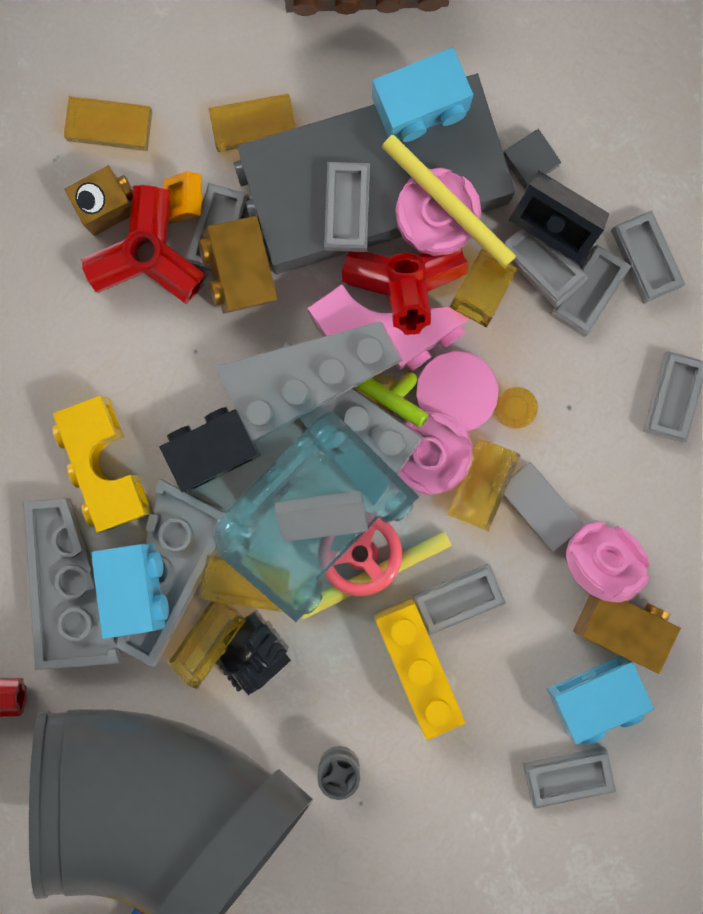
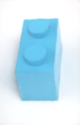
[372,47,474,142]
[91,544,169,639]
[547,656,654,745]

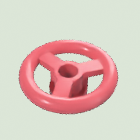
[318,512,402,596]

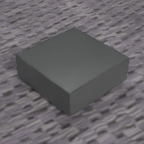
[503,128,561,189]

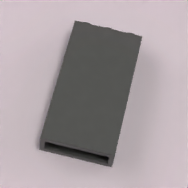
[233,73,515,275]

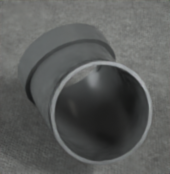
[29,709,313,914]

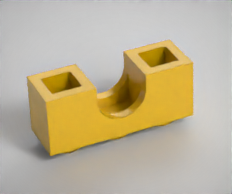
[52,395,153,533]
[374,598,466,741]

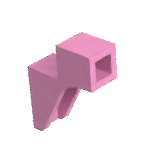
[307,284,470,371]

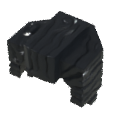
[215,609,291,695]

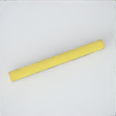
[382,134,517,269]
[296,532,452,620]

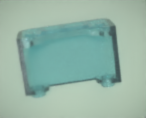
[212,412,419,622]

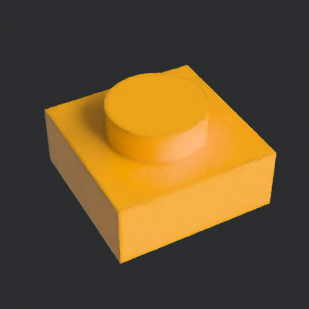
[163,171,203,223]

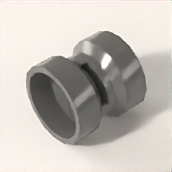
[317,746,360,800]

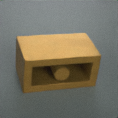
[198,216,278,314]
[573,594,681,674]

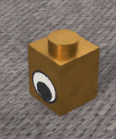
[64,165,133,236]

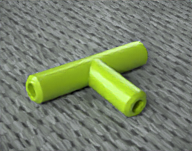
[356,371,428,427]

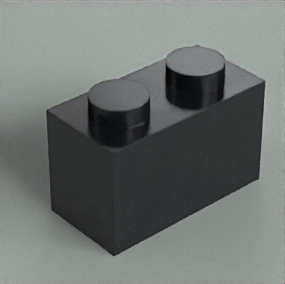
[508,170,610,264]
[159,407,261,492]

